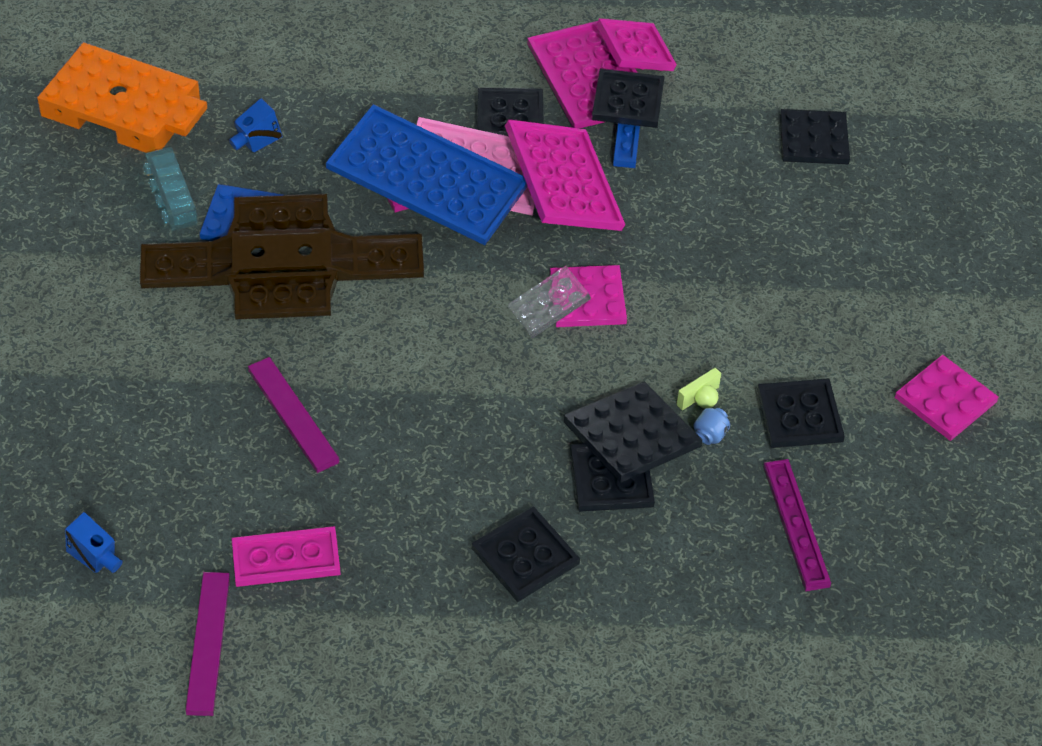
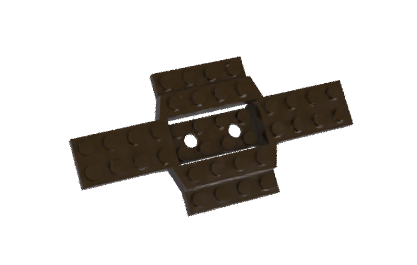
[140,194,424,320]

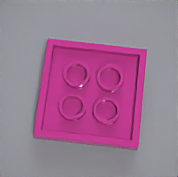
[596,18,677,71]
[550,265,627,327]
[895,355,998,441]

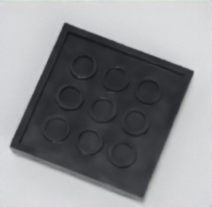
[564,381,703,483]

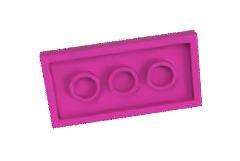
[232,526,341,587]

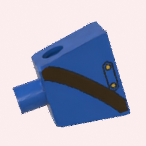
[229,98,283,152]
[65,512,123,573]

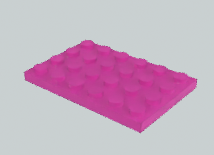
[527,21,638,129]
[505,120,625,231]

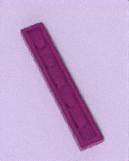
[248,357,339,473]
[763,459,831,591]
[186,572,230,716]

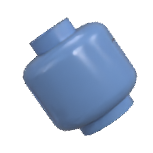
[694,408,730,445]

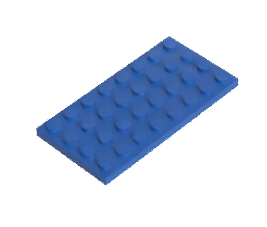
[326,104,528,245]

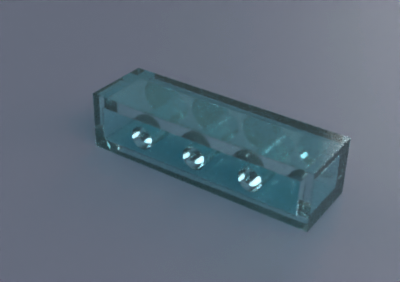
[143,147,198,231]

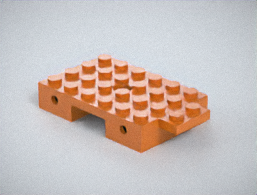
[37,42,207,156]

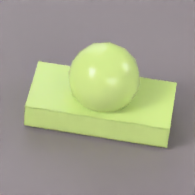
[677,368,721,410]

